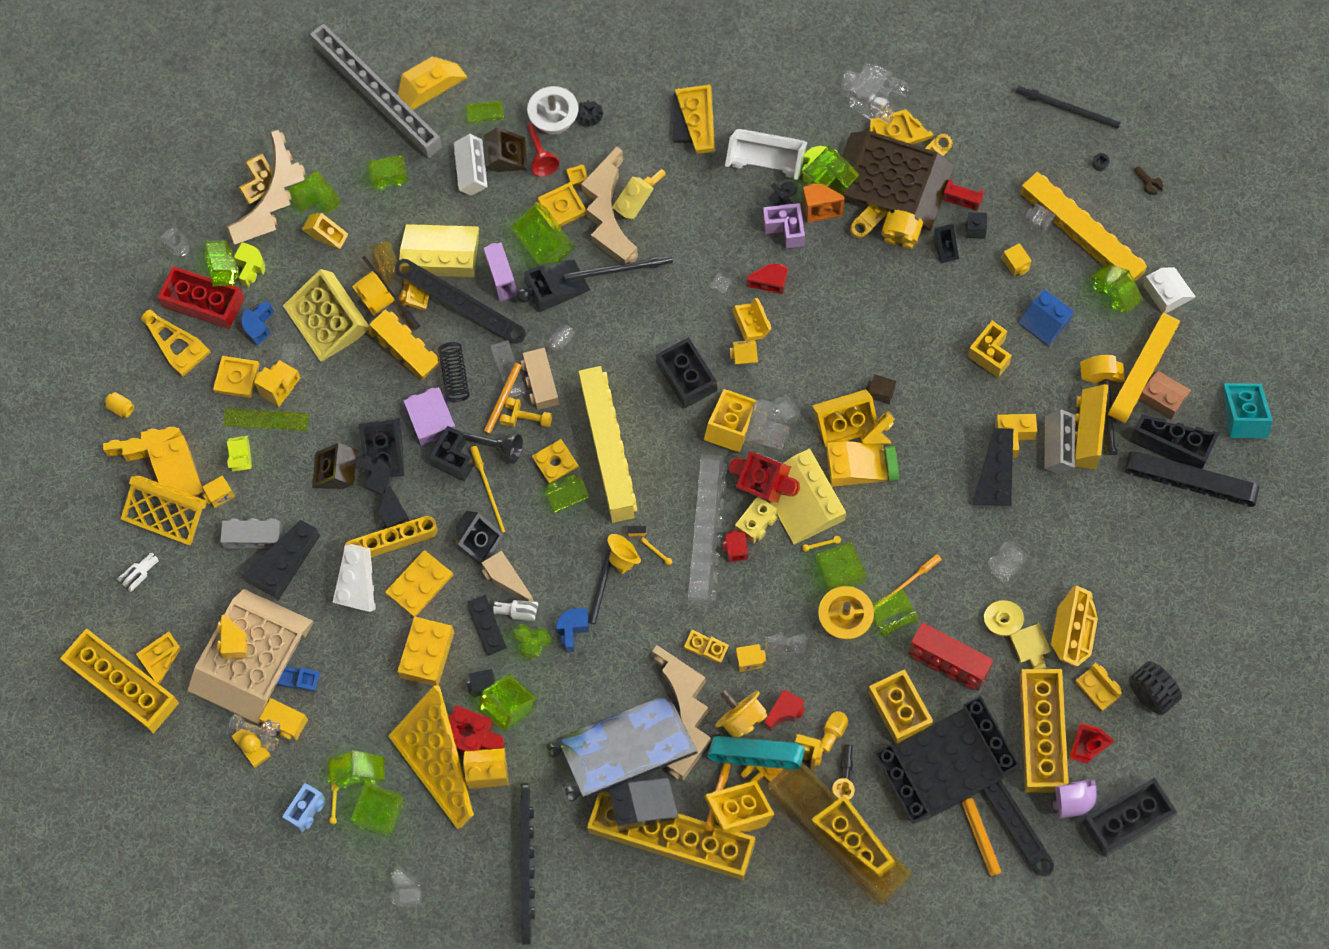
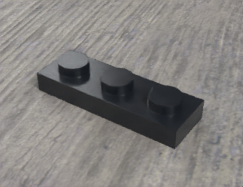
[467,595,507,655]

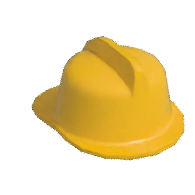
[607,534,641,574]

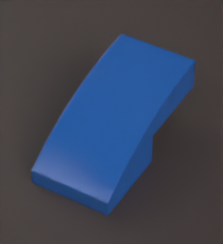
[276,666,320,691]

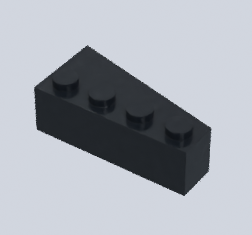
[1130,415,1220,469]
[242,520,320,600]

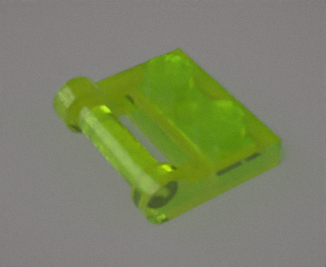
[872,589,919,637]

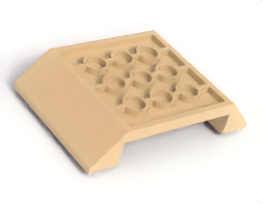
[187,589,314,725]

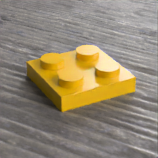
[538,182,587,230]
[213,356,260,398]

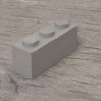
[1044,409,1075,474]
[220,518,283,549]

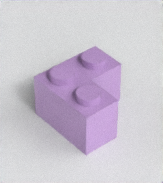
[763,203,805,248]

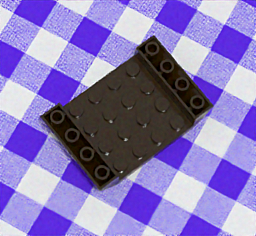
[830,130,955,231]

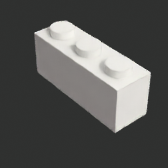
[454,134,487,195]

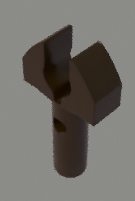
[1134,166,1163,195]

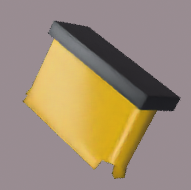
[628,526,646,536]

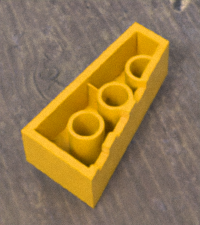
[368,309,439,381]
[811,795,896,877]

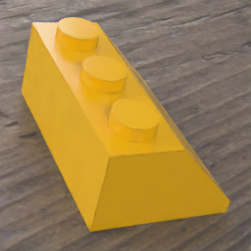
[812,389,877,448]

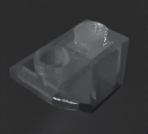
[391,865,422,910]

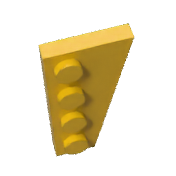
[675,85,715,154]

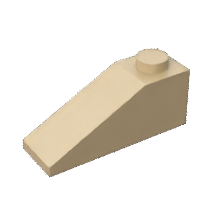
[482,551,533,601]

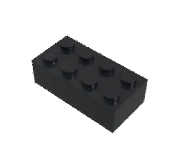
[1082,777,1177,857]

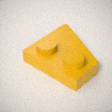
[136,632,181,684]

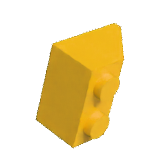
[464,748,509,789]

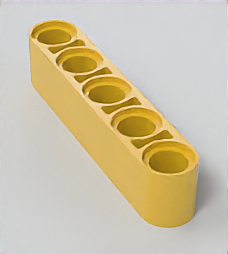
[344,516,438,557]

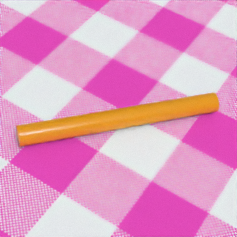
[484,362,522,434]
[705,763,731,831]

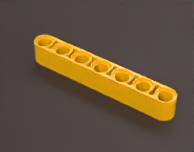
[1108,313,1180,424]

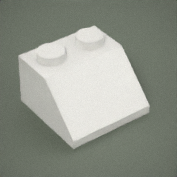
[1143,268,1195,314]

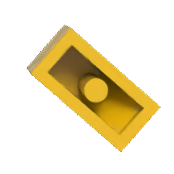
[302,213,348,249]

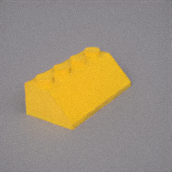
[1075,384,1108,469]

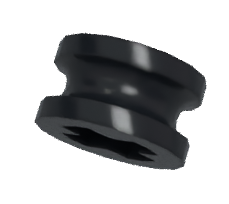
[1092,153,1110,171]

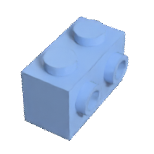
[282,783,325,832]

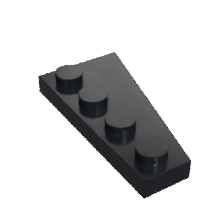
[972,428,1014,506]

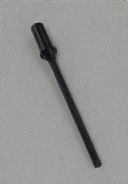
[362,256,420,330]

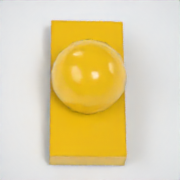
[231,724,271,768]

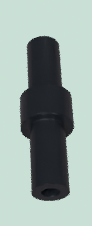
[840,745,853,780]

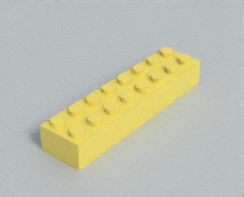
[579,366,637,523]

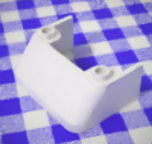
[725,129,807,180]

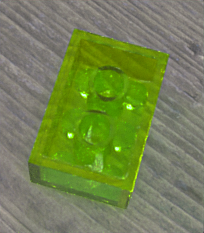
[510,202,576,265]

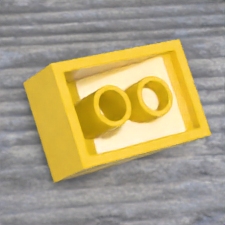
[704,389,759,452]
[147,435,204,505]
[826,441,888,487]
[705,780,774,832]

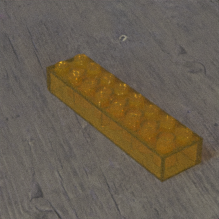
[768,762,913,906]

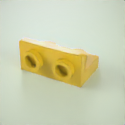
[399,279,430,311]
[1075,663,1122,712]
[795,734,823,771]

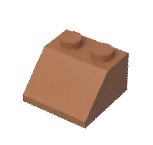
[1139,371,1191,420]

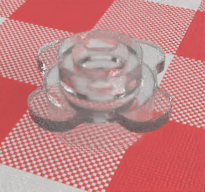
[710,273,732,294]

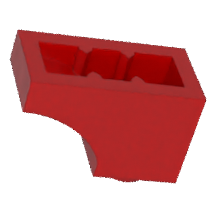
[764,689,806,731]

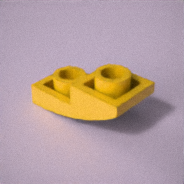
[683,630,729,663]

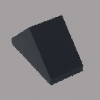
[933,223,959,263]

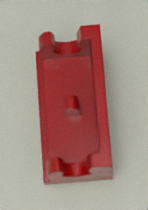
[943,179,984,211]

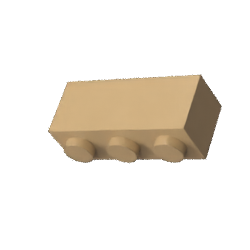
[521,348,559,410]

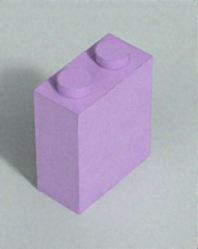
[484,243,517,301]
[404,387,456,446]

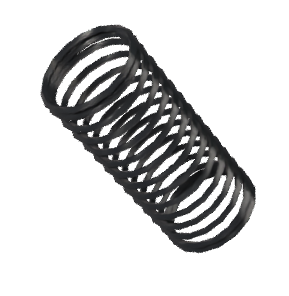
[438,342,470,403]

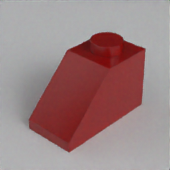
[747,263,788,294]

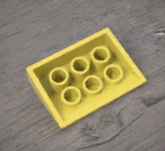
[399,224,479,277]
[283,269,369,362]
[769,449,846,545]

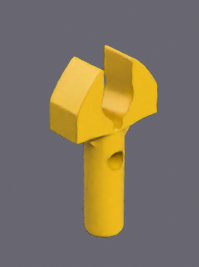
[644,170,666,187]

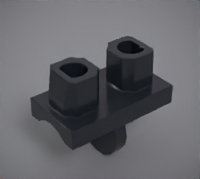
[767,181,796,206]

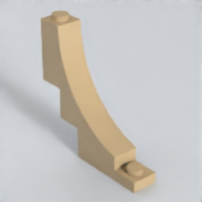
[581,147,638,264]
[652,645,711,781]

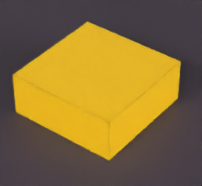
[566,164,588,187]

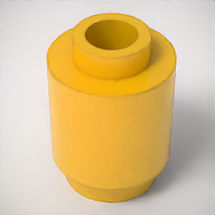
[105,392,134,418]

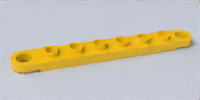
[850,134,953,239]

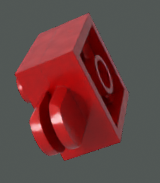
[729,451,800,503]
[447,705,505,755]

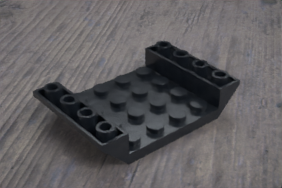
[874,695,1020,824]

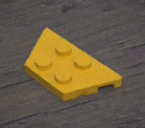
[869,109,933,144]

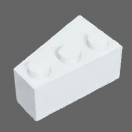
[333,544,376,612]

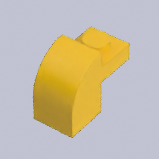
[1080,355,1125,383]

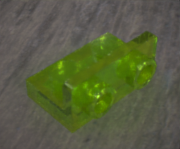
[544,474,589,512]

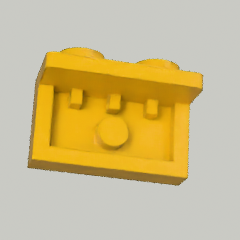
[732,298,771,341]

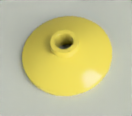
[984,600,1024,636]

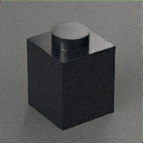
[967,212,987,239]
[466,669,497,697]

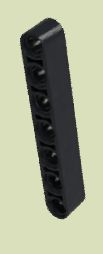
[1124,451,1260,507]

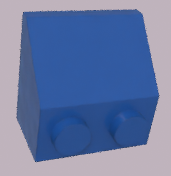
[1019,289,1074,346]

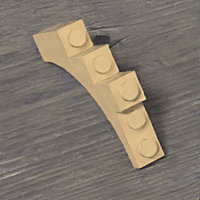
[226,130,306,245]

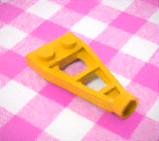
[141,310,211,377]

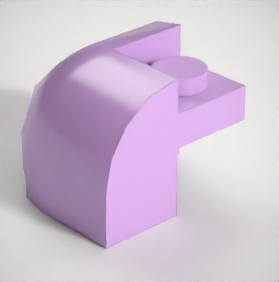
[1052,780,1097,819]

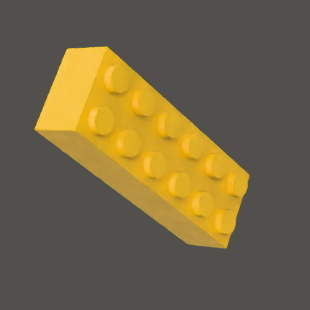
[60,628,179,734]
[1019,669,1068,793]

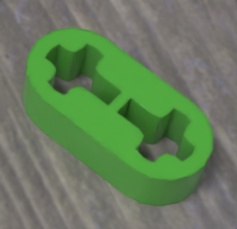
[884,446,899,481]

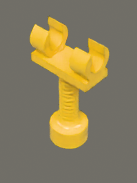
[499,398,552,428]

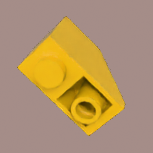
[217,615,247,659]

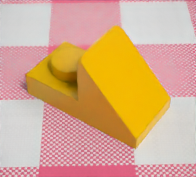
[860,411,895,444]

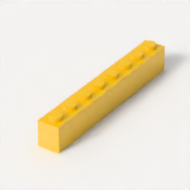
[1020,172,1147,288]

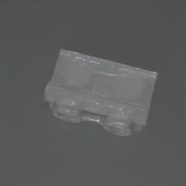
[987,539,1030,586]

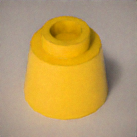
[831,778,855,801]

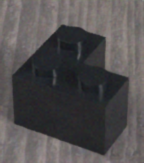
[429,426,474,482]

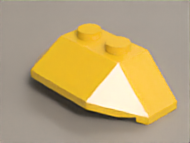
[398,56,467,110]
[1051,585,1098,667]

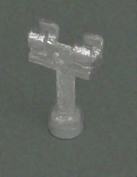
[229,714,280,751]

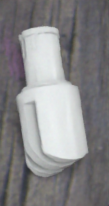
[117,552,159,592]
[493,600,538,621]

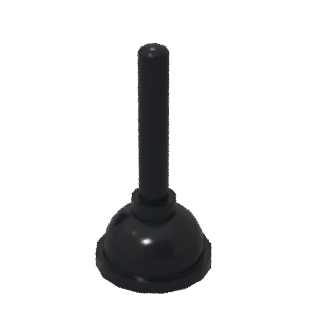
[462,432,523,464]

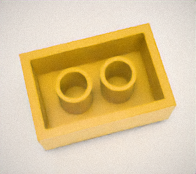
[397,617,455,686]
[868,669,933,744]

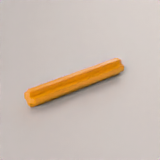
[962,798,1001,876]

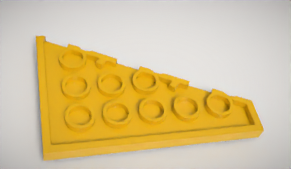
[388,685,474,829]

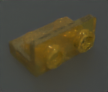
[372,241,397,286]

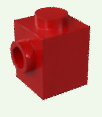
[722,531,748,562]

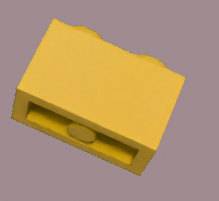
[259,698,308,740]

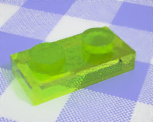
[466,100,504,123]

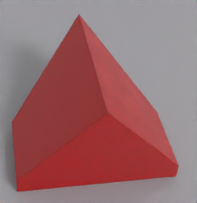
[1070,723,1115,764]

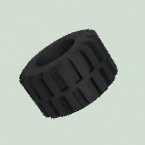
[1129,661,1182,715]

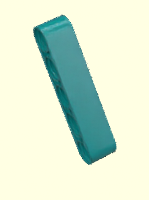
[707,736,805,770]

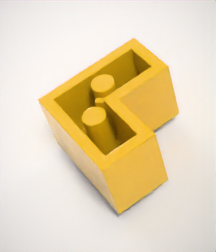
[238,153,272,204]
[968,321,1012,378]
[254,360,301,407]
[995,414,1037,458]

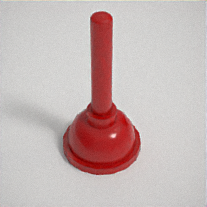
[527,123,560,177]

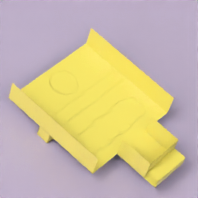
[1009,622,1051,669]

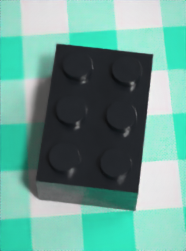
[656,337,717,408]

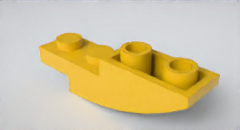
[103,427,183,461]

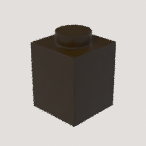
[866,374,896,404]

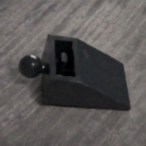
[516,259,590,312]

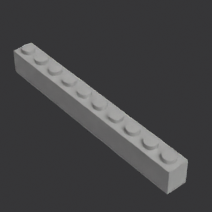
[310,23,442,159]

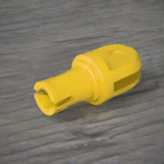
[820,711,848,754]

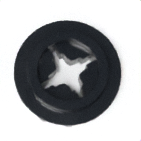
[576,99,603,127]

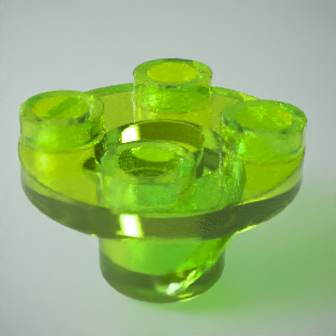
[513,624,552,659]

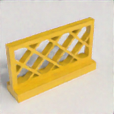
[121,475,207,545]

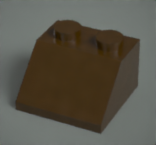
[484,127,527,172]
[312,443,357,489]

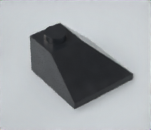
[456,511,504,566]

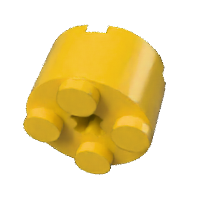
[881,210,923,249]
[352,271,395,315]

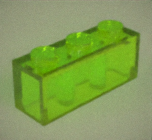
[204,240,239,286]

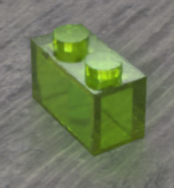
[367,155,409,189]

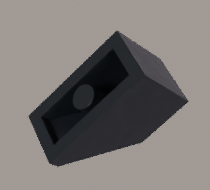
[378,486,410,530]

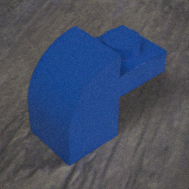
[242,300,275,346]
[556,608,589,653]

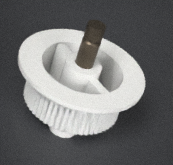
[527,86,578,134]

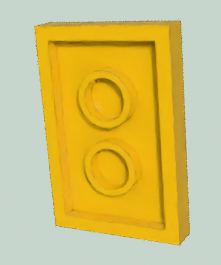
[385,550,454,617]

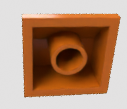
[802,184,844,223]

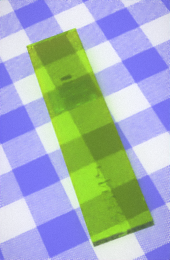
[223,408,309,431]

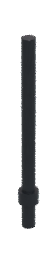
[1016,85,1121,129]
[563,256,673,281]

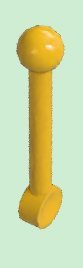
[802,536,841,552]
[640,537,672,565]
[329,783,339,825]

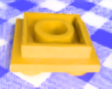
[532,439,579,484]

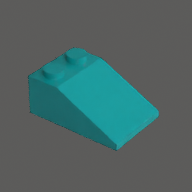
[1223,383,1273,439]

